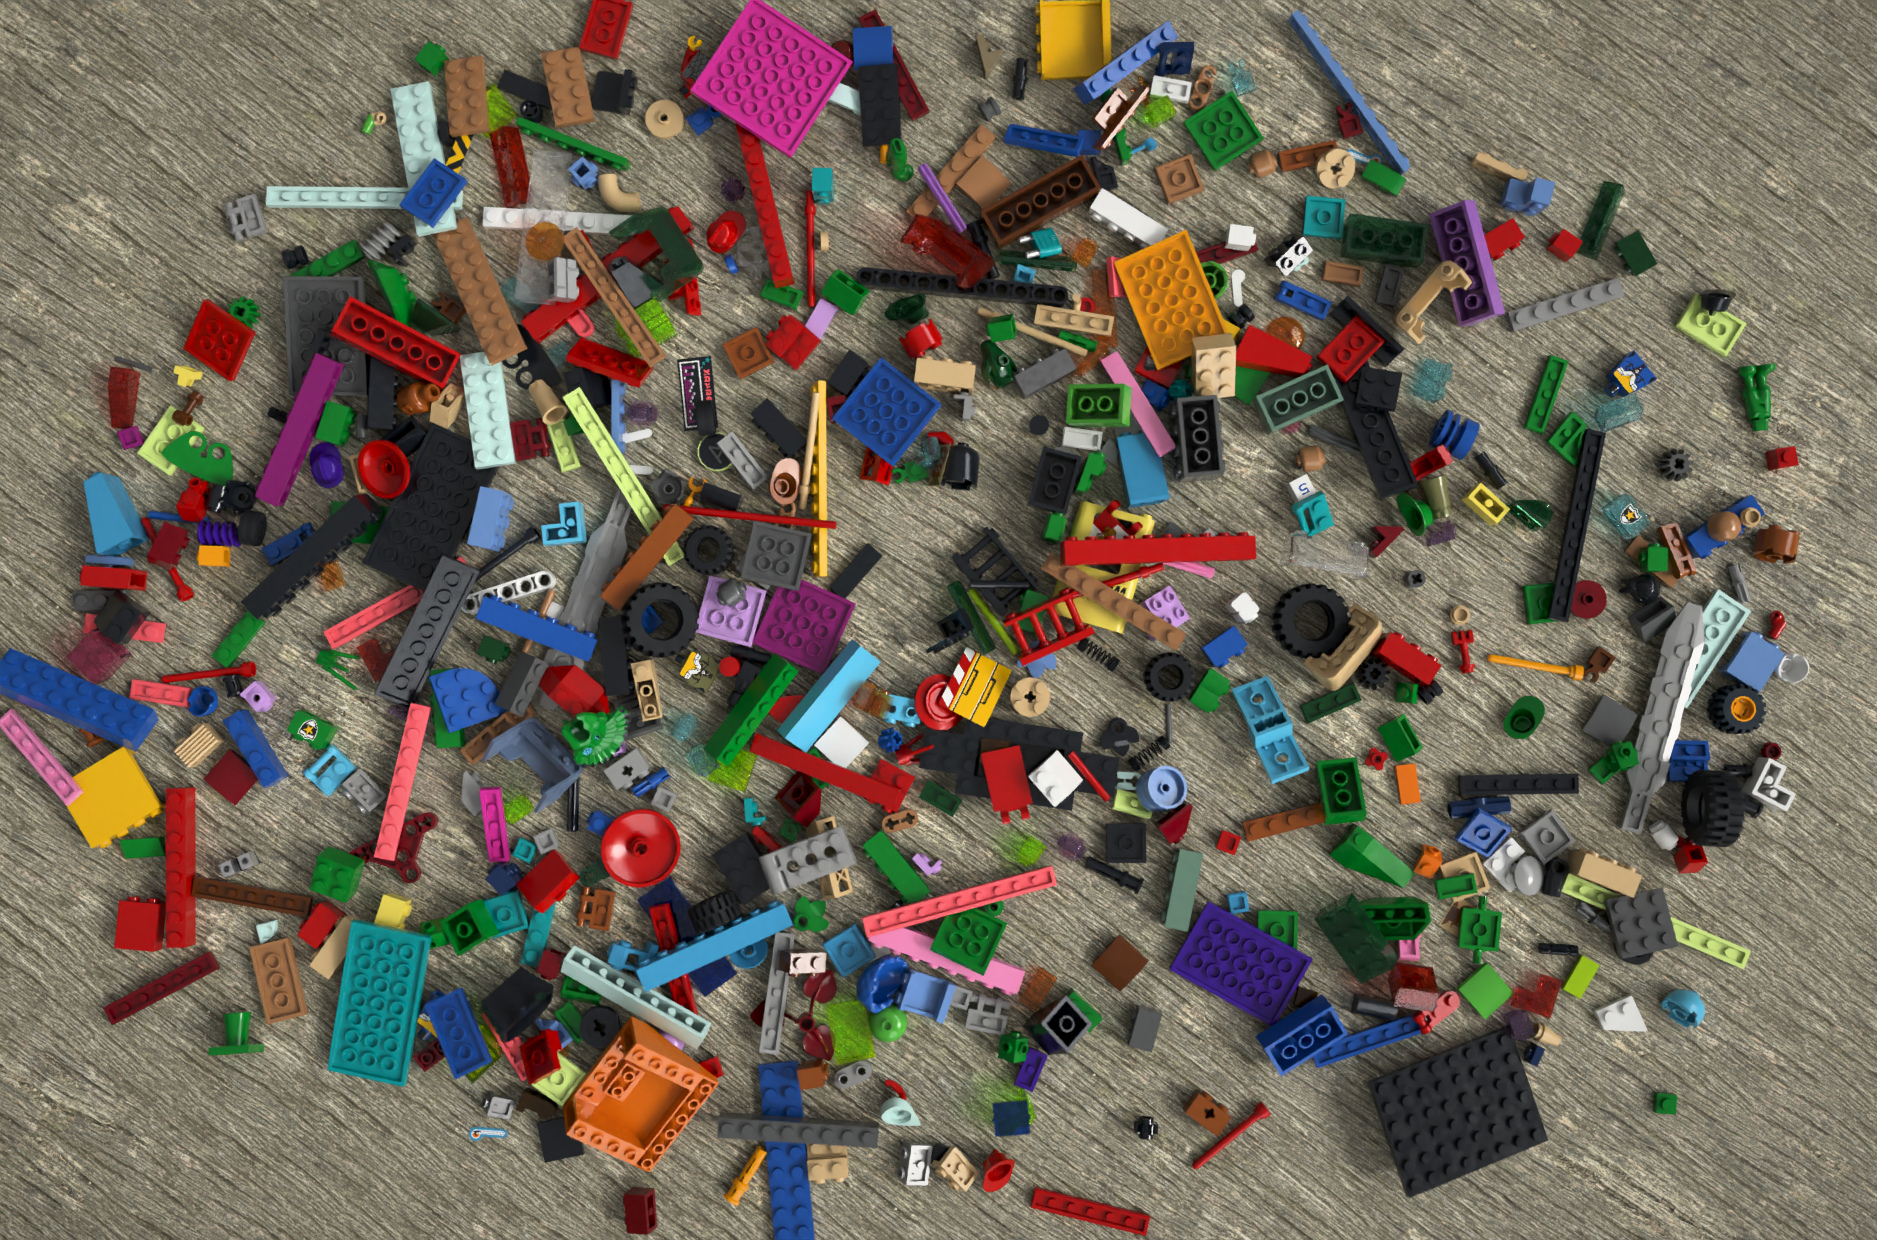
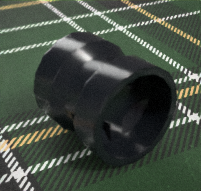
[520,99,543,124]
[281,245,309,269]
[1227,303,1255,330]
[1417,679,1443,705]

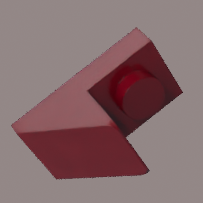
[1368,526,1405,558]

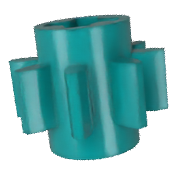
[1169,380,1193,402]

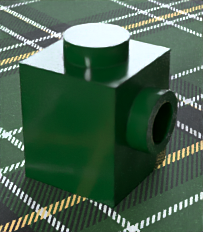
[477,635,511,664]

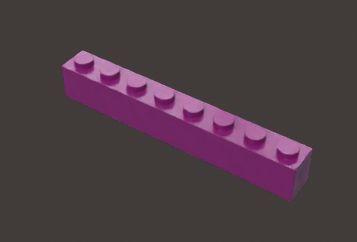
[255,353,345,506]

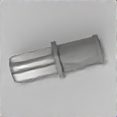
[1727,564,1751,603]

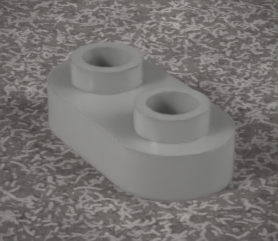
[834,1059,872,1089]

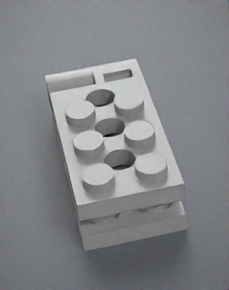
[758,825,857,895]

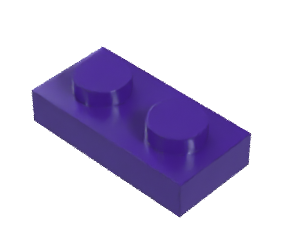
[1014,1046,1048,1092]

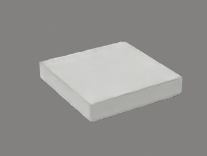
[814,716,869,768]

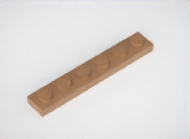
[906,124,996,226]

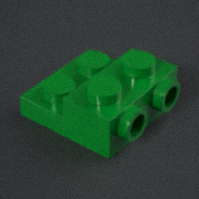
[1074,451,1107,496]

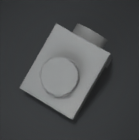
[953,392,976,422]

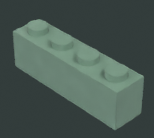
[1160,847,1203,932]

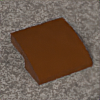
[1091,934,1149,992]

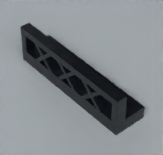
[1330,295,1404,367]

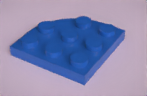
[428,668,506,733]

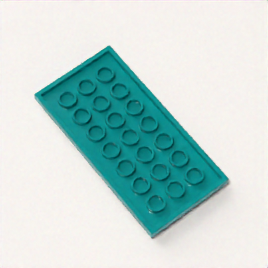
[327,919,432,1087]

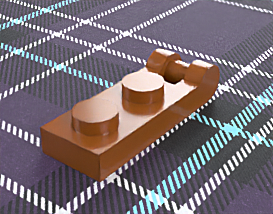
[1657,522,1697,579]

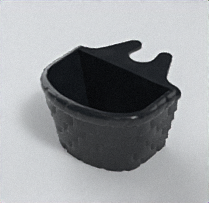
[482,967,554,1042]

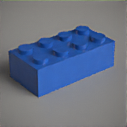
[1255,994,1348,1077]

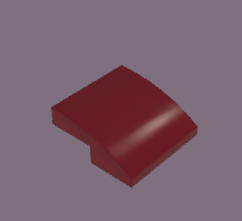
[204,749,258,806]

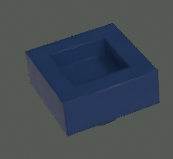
[1523,1042,1545,1067]

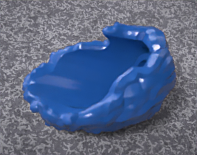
[856,954,908,1013]

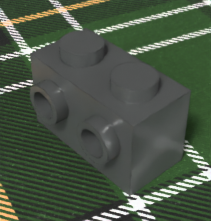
[1125,1004,1162,1053]

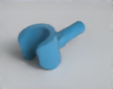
[1131,138,1157,154]

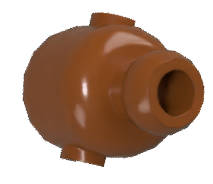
[396,381,440,416]

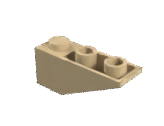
[631,659,663,721]

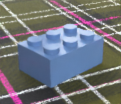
[467,486,514,552]

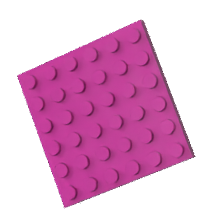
[690,0,853,159]

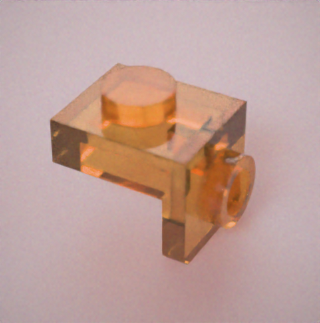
[1071,238,1100,268]

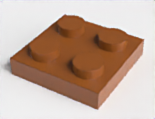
[722,327,775,380]

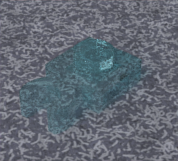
[1229,59,1257,97]

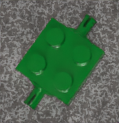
[1457,895,1502,964]

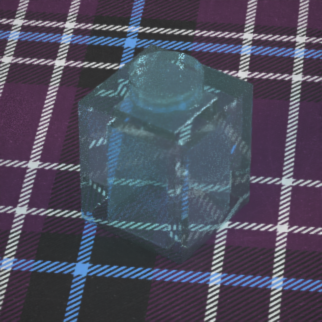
[685,743,720,777]

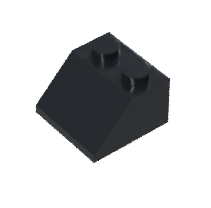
[563,367,612,409]
[94,589,151,645]

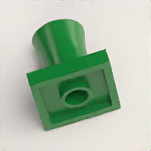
[208,1012,264,1056]

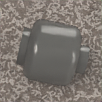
[716,578,747,607]

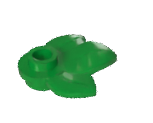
[793,896,829,932]

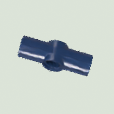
[1447,796,1511,819]

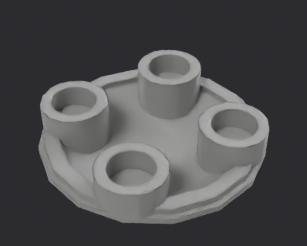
[1511,856,1545,896]

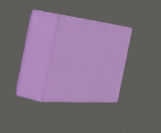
[805,298,838,339]

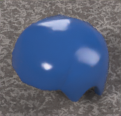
[187,686,219,716]

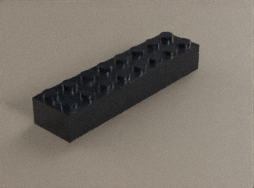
[241,494,384,620]

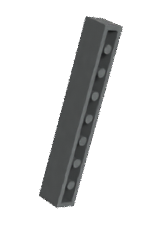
[717,1112,879,1148]

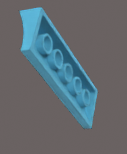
[777,639,880,752]

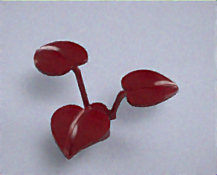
[750,969,837,1061]

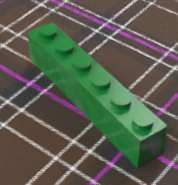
[703,653,799,766]

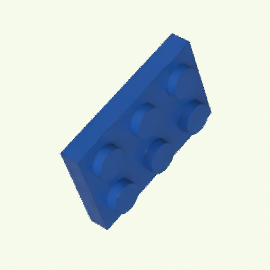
[399,158,468,228]

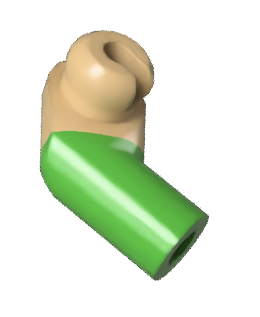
[361,112,386,135]

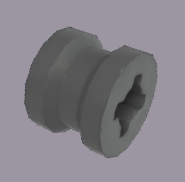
[978,96,1001,122]

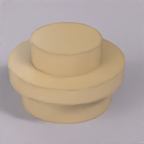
[1740,507,1761,527]
[1450,605,1470,625]

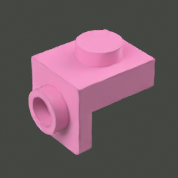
[1397,934,1422,961]

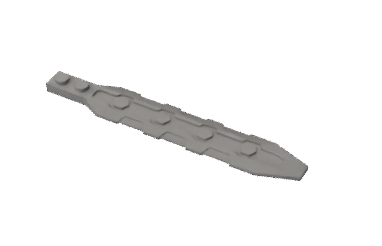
[540,488,633,711]
[1619,602,1705,834]

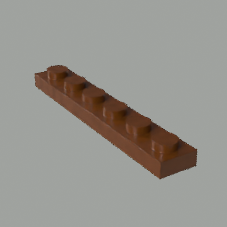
[191,876,313,917]

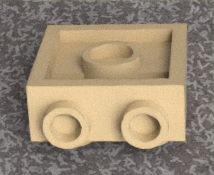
[807,1144,849,1184]

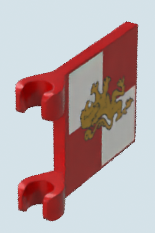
[1090,500,1143,540]

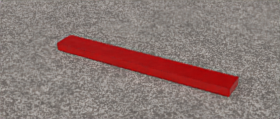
[749,733,901,809]

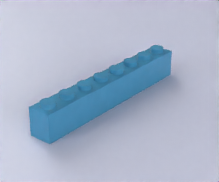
[635,900,793,992]

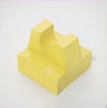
[173,365,203,387]

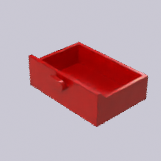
[516,849,581,913]

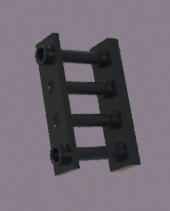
[951,527,1038,617]

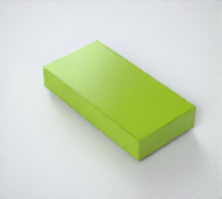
[1561,954,1600,999]

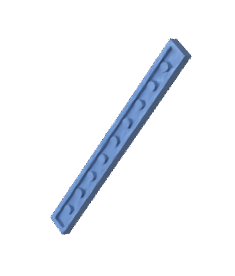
[1288,10,1410,176]

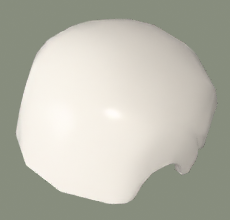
[1774,653,1809,684]

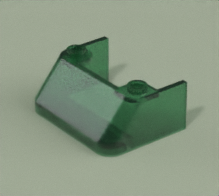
[609,207,704,302]

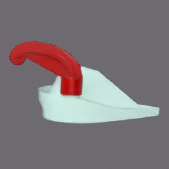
[880,1079,921,1126]

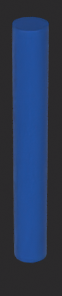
[148,511,210,524]

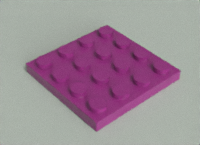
[753,580,856,674]

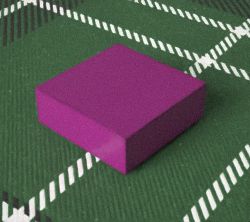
[117,425,144,450]

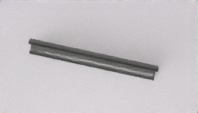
[114,356,154,373]
[1165,704,1172,743]

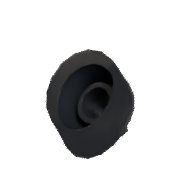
[1699,289,1736,316]

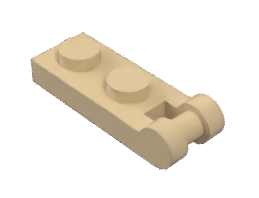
[1469,152,1528,182]

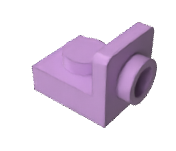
[912,852,942,876]

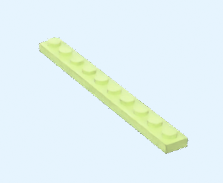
[562,387,685,566]
[1561,873,1751,969]

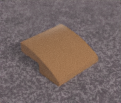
[955,155,1012,210]

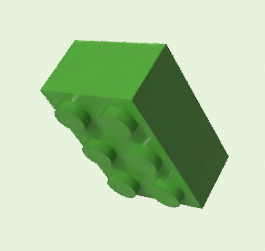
[1066,384,1132,427]

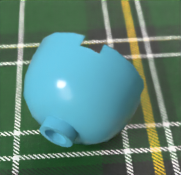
[1661,989,1705,1028]

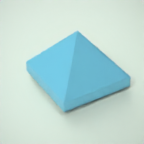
[1013,264,1036,283]

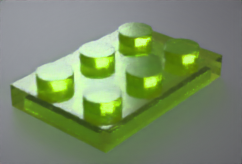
[826,999,876,1065]

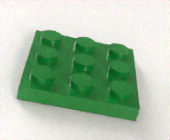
[1183,91,1264,172]
[930,908,1007,976]

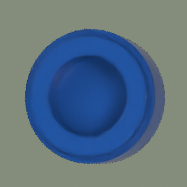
[724,254,739,274]

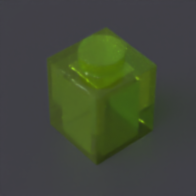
[1144,95,1176,128]
[504,794,535,825]
[1016,834,1046,866]

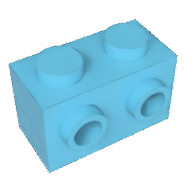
[881,694,920,727]

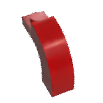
[1409,445,1453,481]

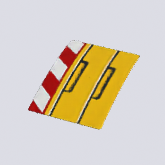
[939,647,1011,727]

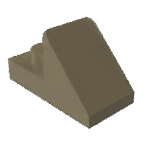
[976,34,1003,79]

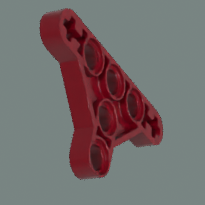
[350,812,439,884]

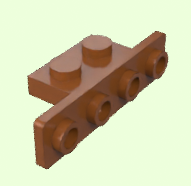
[1091,86,1150,150]

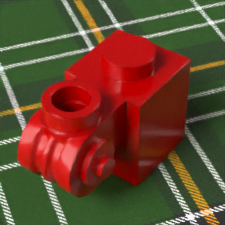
[176,477,209,523]

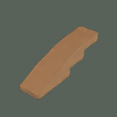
[460,704,537,766]

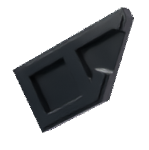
[1091,156,1118,191]

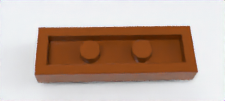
[1277,140,1337,173]

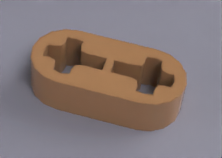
[882,809,918,833]

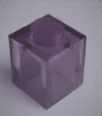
[1502,1008,1535,1042]

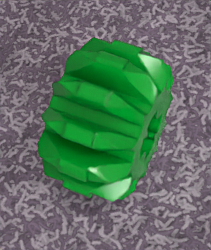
[226,296,261,329]

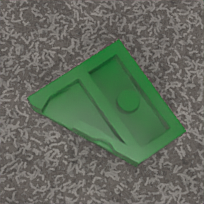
[1545,412,1587,466]

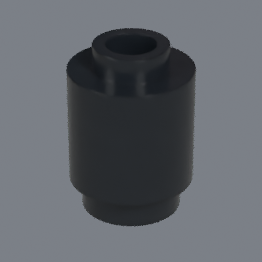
[205,484,228,514]

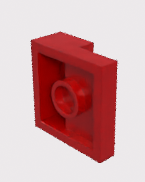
[765,314,822,370]
[864,758,915,813]
[519,1028,562,1084]

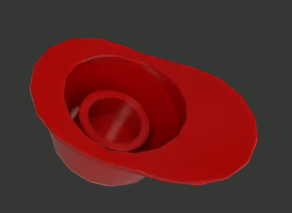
[707,211,746,254]
[983,1149,1015,1192]

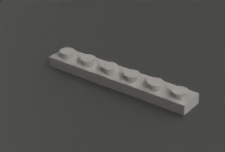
[1506,278,1625,332]
[758,932,795,1055]

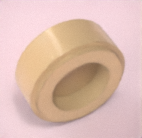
[819,231,829,251]

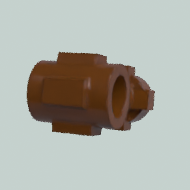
[172,391,204,426]

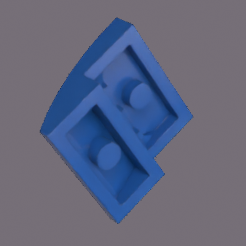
[853,26,894,70]
[1667,740,1711,782]

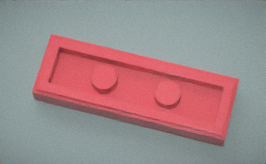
[129,679,193,707]

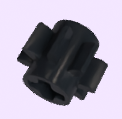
[1134,1116,1158,1140]

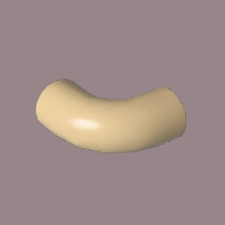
[597,174,641,213]

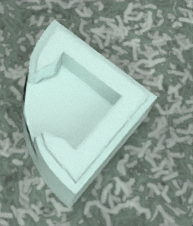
[256,920,278,944]

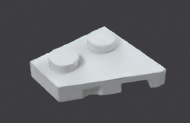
[1593,994,1648,1032]

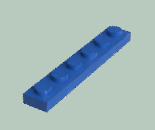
[1312,1012,1426,1068]

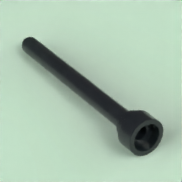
[474,526,542,583]

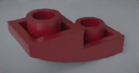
[413,1038,445,1072]

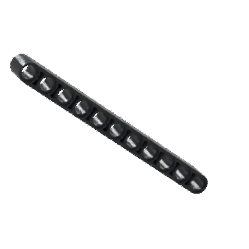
[857,267,1068,308]

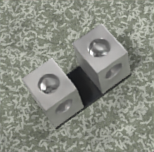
[219,851,260,878]

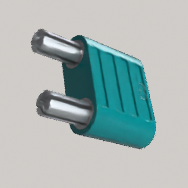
[1018,227,1062,259]

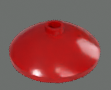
[357,440,410,498]

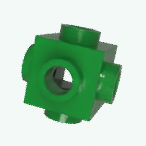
[1606,740,1640,773]
[417,917,449,949]
[998,1030,1029,1063]

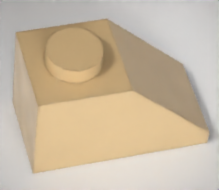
[430,383,466,429]

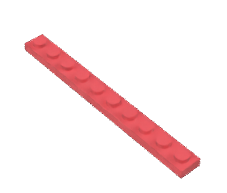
[862,865,1057,938]

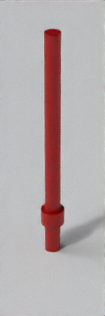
[804,190,816,308]
[1049,563,1165,605]

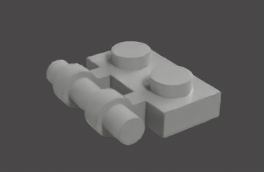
[225,194,268,242]
[965,994,1010,1035]

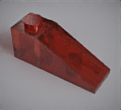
[108,366,140,429]

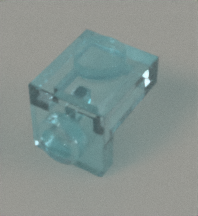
[915,437,941,468]

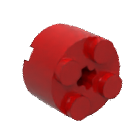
[898,319,943,361]

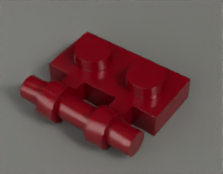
[510,418,550,462]

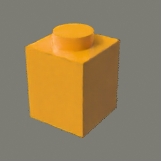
[197,546,231,567]

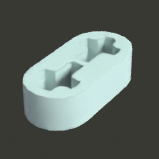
[1115,771,1141,790]

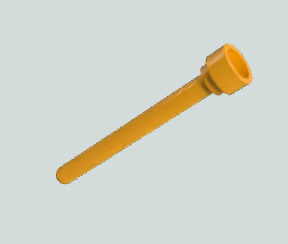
[1487,654,1584,681]

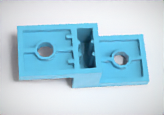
[1232,676,1309,784]

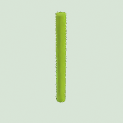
[968,588,1019,655]

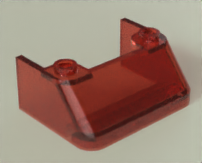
[900,214,995,289]

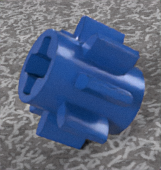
[878,727,902,753]

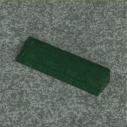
[1576,181,1625,260]
[999,250,1077,272]
[947,580,996,655]

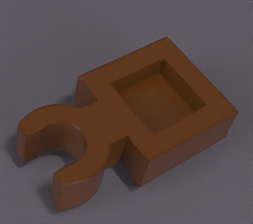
[431,292,467,325]
[1583,646,1616,683]

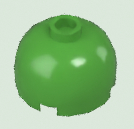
[1201,261,1228,300]
[868,1002,908,1043]

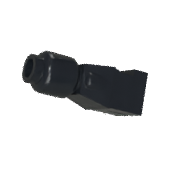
[727,661,762,711]

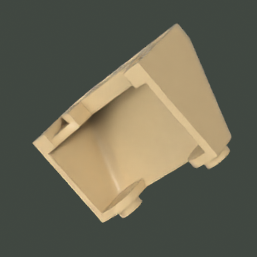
[1392,261,1472,344]
[1303,603,1382,691]

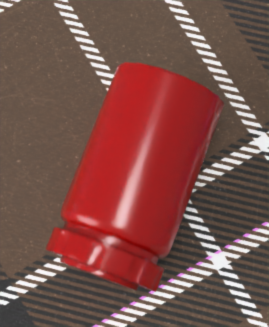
[719,657,742,677]

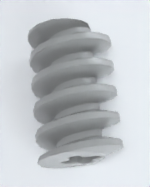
[358,221,403,260]

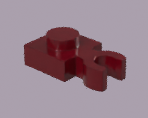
[1336,102,1363,140]

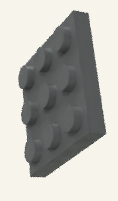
[741,521,812,592]
[1604,888,1679,959]

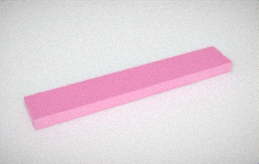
[1100,351,1176,457]
[0,709,84,805]

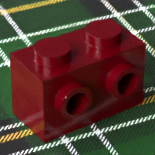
[147,522,190,571]
[623,1187,657,1235]

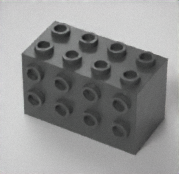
[1168,395,1225,483]

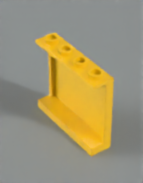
[1035,0,1111,80]
[66,747,166,849]

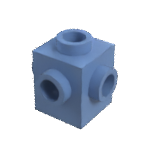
[568,156,599,190]

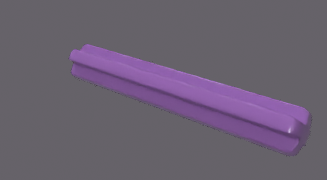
[918,163,967,233]

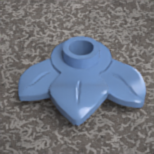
[1017,640,1056,678]

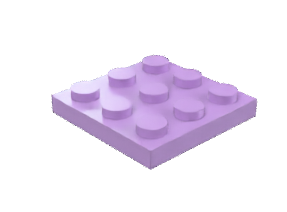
[696,575,767,647]

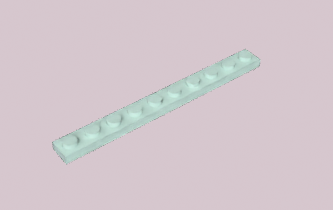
[266,186,463,210]

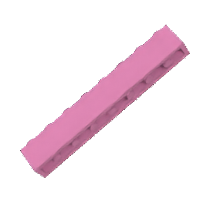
[868,927,1025,995]

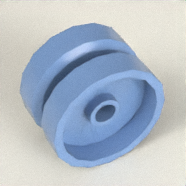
[1136,766,1187,813]

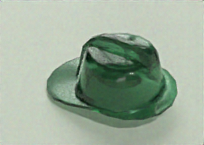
[885,293,929,324]

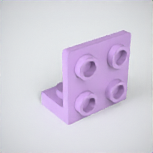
[1138,586,1190,642]

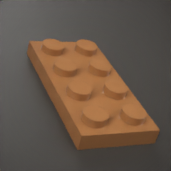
[541,47,595,128]
[444,56,490,137]
[249,937,308,1024]

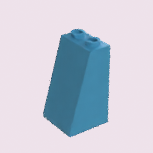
[1115,430,1170,509]
[83,472,150,557]

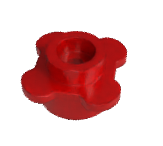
[1365,748,1388,770]

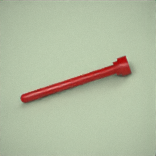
[141,517,195,602]
[161,661,256,683]
[1192,1101,1271,1170]

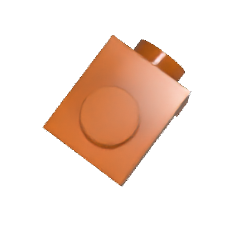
[1413,844,1442,879]

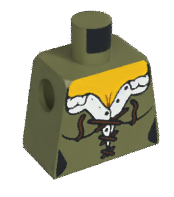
[674,651,721,694]

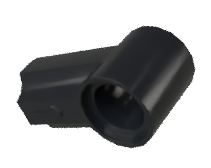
[1542,857,1569,898]

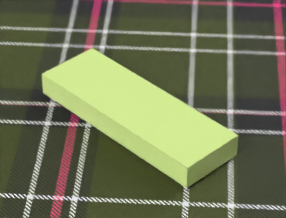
[546,417,582,473]

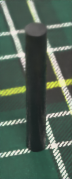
[970,580,1029,589]

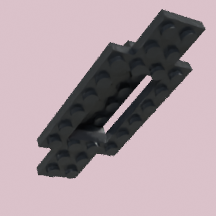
[919,718,1119,811]

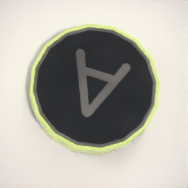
[698,433,732,472]

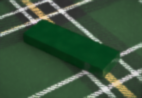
[1299,682,1361,724]

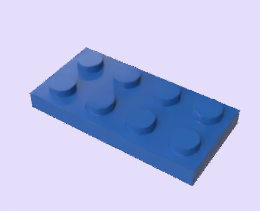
[425,988,493,1080]

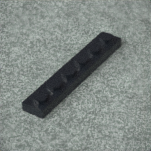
[1458,773,1579,795]

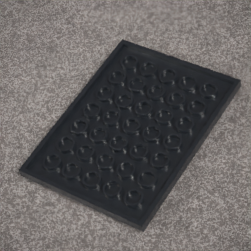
[1367,1026,1548,1198]

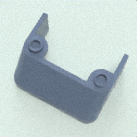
[482,718,583,814]

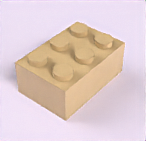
[1192,333,1236,398]
[914,356,976,395]
[1567,848,1642,898]

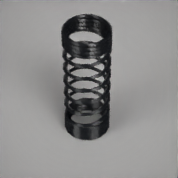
[1077,637,1120,672]
[1128,735,1171,772]

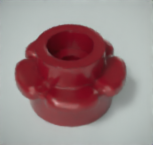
[1761,742,1782,760]

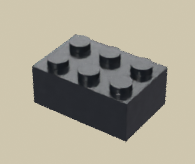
[1027,447,1082,516]
[712,832,770,905]

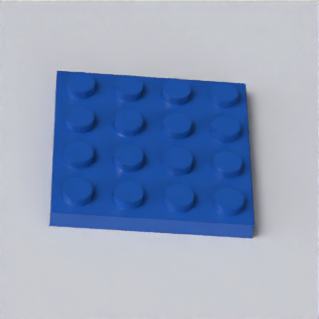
[832,357,942,467]

